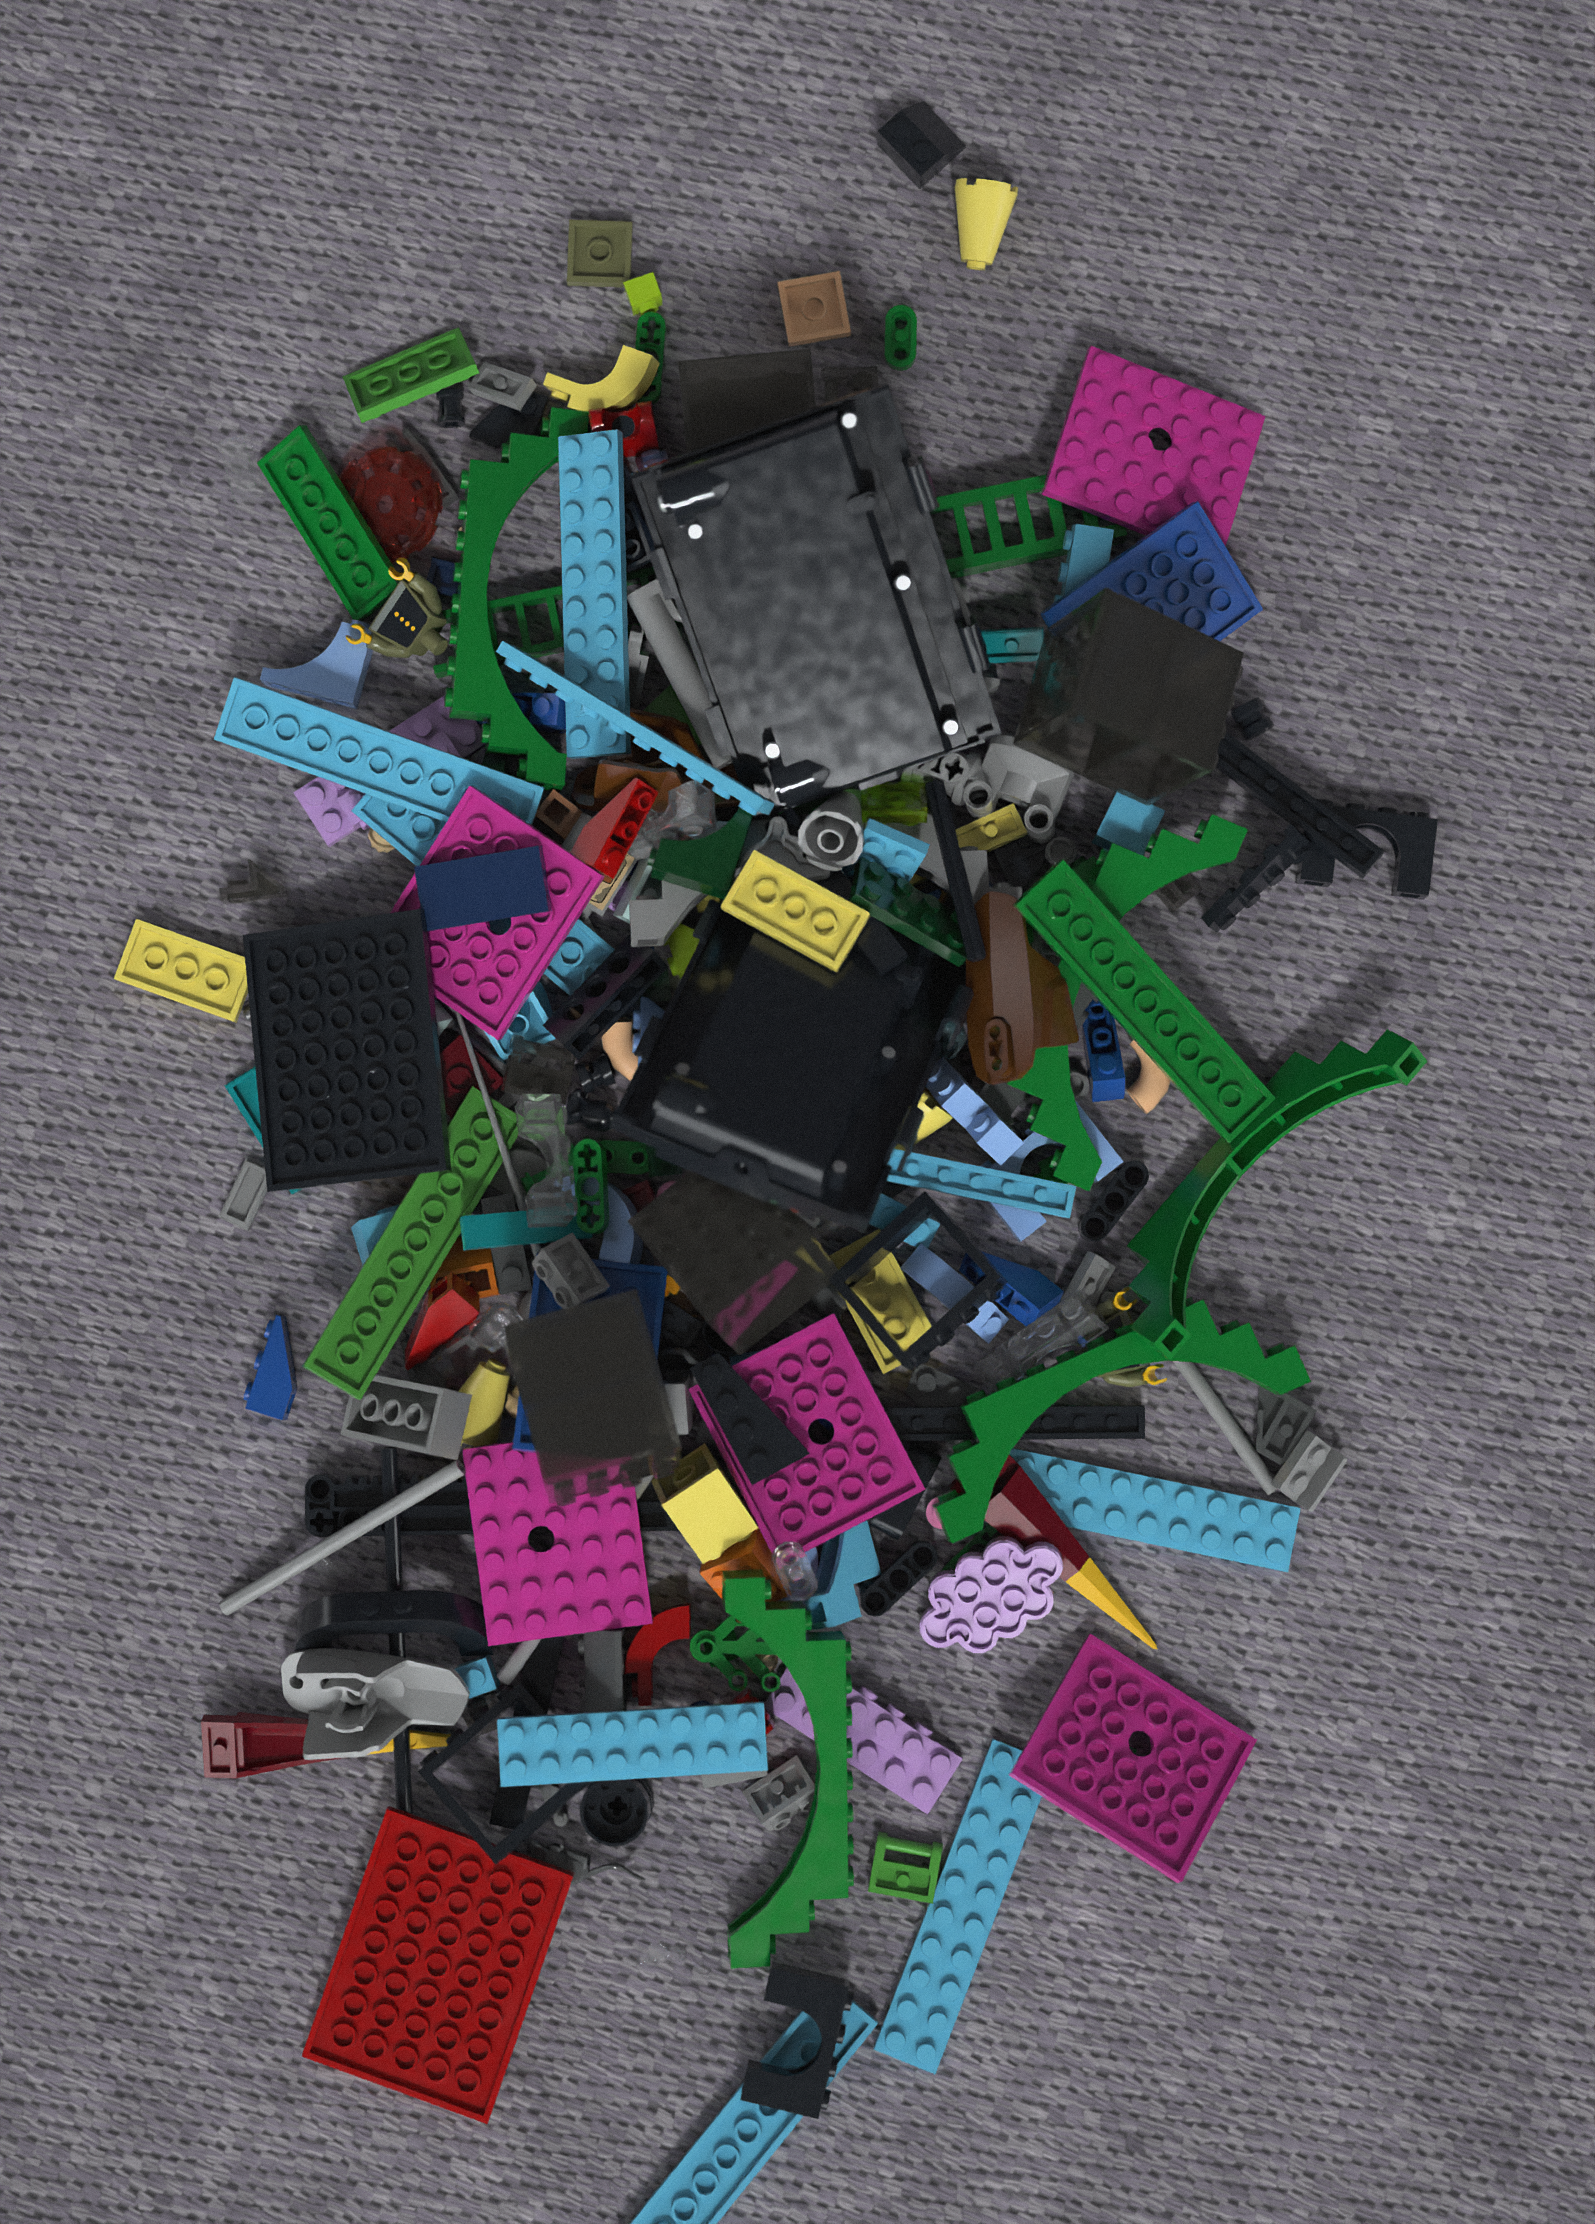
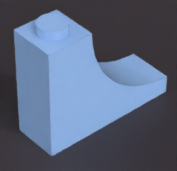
[260,620,373,709]

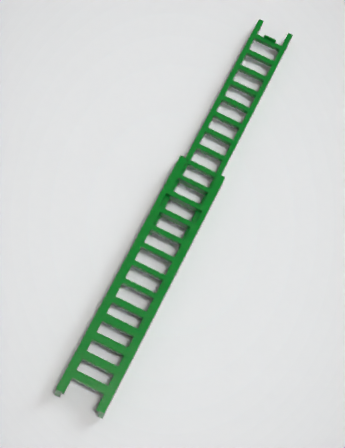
[433,474,1127,679]

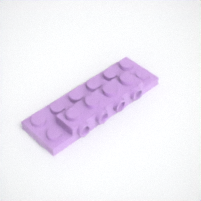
[293,695,486,847]
[764,1668,963,1815]

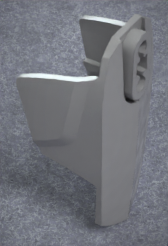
[281,1648,470,1760]

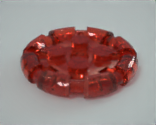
[339,446,443,563]

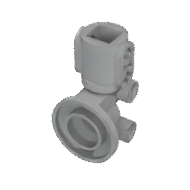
[901,735,1076,844]

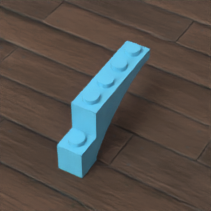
[804,1520,882,1630]

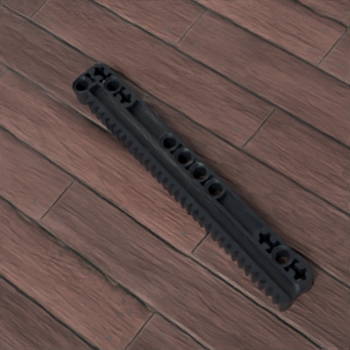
[305,1469,757,1537]

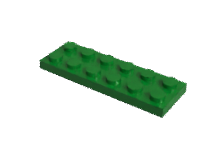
[257,425,401,621]

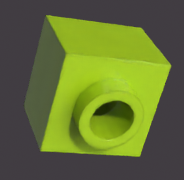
[623,272,663,316]

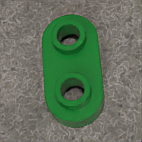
[884,305,917,371]
[590,1140,655,1175]

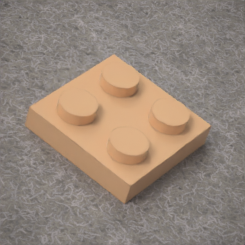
[777,271,851,347]

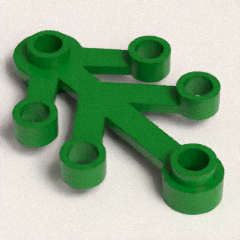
[690,1615,781,1692]

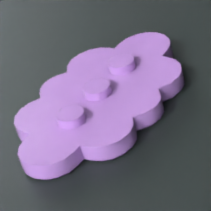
[920,1536,1063,1653]

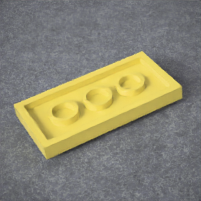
[721,850,870,973]
[114,919,248,1023]
[822,1229,932,1374]

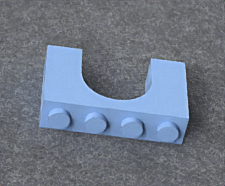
[981,1100,1124,1242]

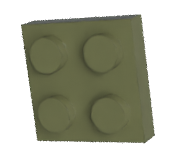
[567,220,633,287]

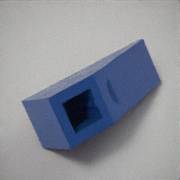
[476,693,566,733]
[1081,999,1125,1102]
[959,1251,1064,1330]
[243,1315,298,1420]

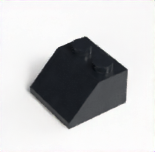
[877,101,966,189]

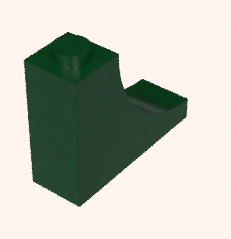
[647,807,753,899]

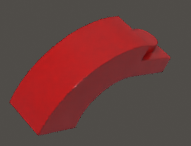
[625,1603,691,1706]

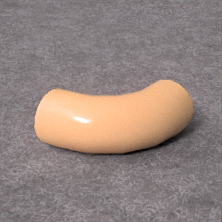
[601,1017,638,1081]
[1126,1040,1170,1114]

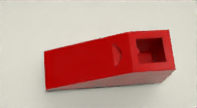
[571,777,659,879]
[405,1271,480,1371]

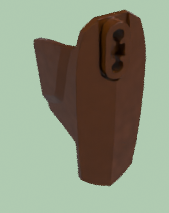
[571,708,741,813]
[966,891,1079,1085]

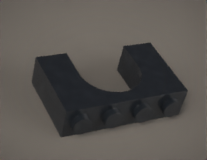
[1296,799,1438,900]
[740,1961,854,2119]

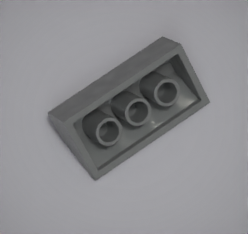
[578,1627,627,1713]

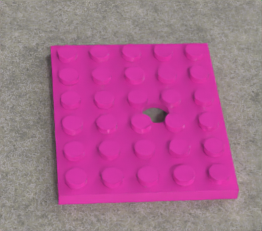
[1041,346,1266,546]
[390,785,605,1040]
[688,1313,925,1566]
[462,1441,653,1646]
[1009,1634,1257,1883]

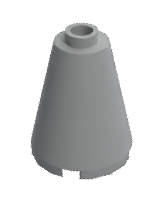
[798,791,864,871]

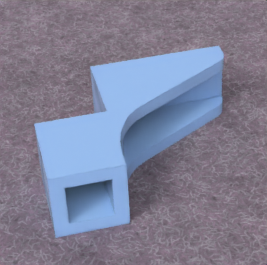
[926,1057,1024,1165]

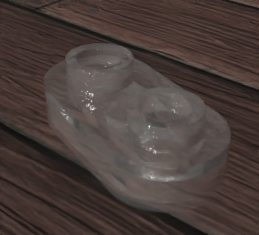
[772,1541,818,1601]

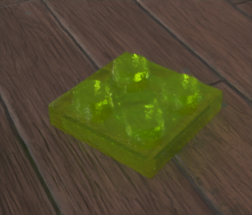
[860,782,928,826]

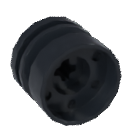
[579,1778,655,1847]

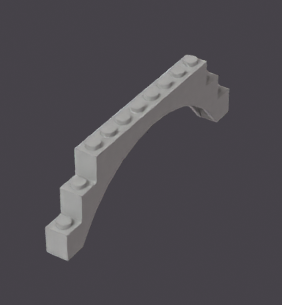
[629,810,1022,947]

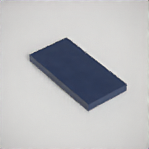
[414,846,552,932]

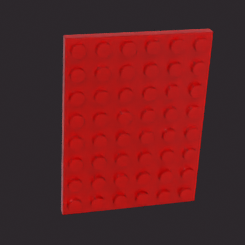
[302,1806,575,2124]

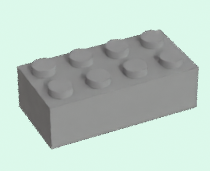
[341,1375,472,1460]

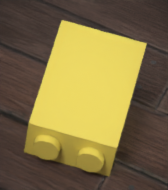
[651,1443,758,1564]

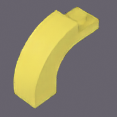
[543,345,660,412]

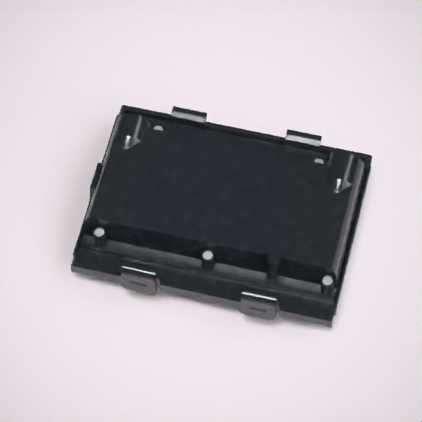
[630,383,1002,819]
[610,875,974,1233]

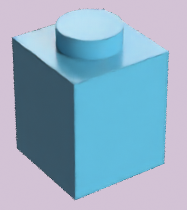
[455,1655,500,1699]

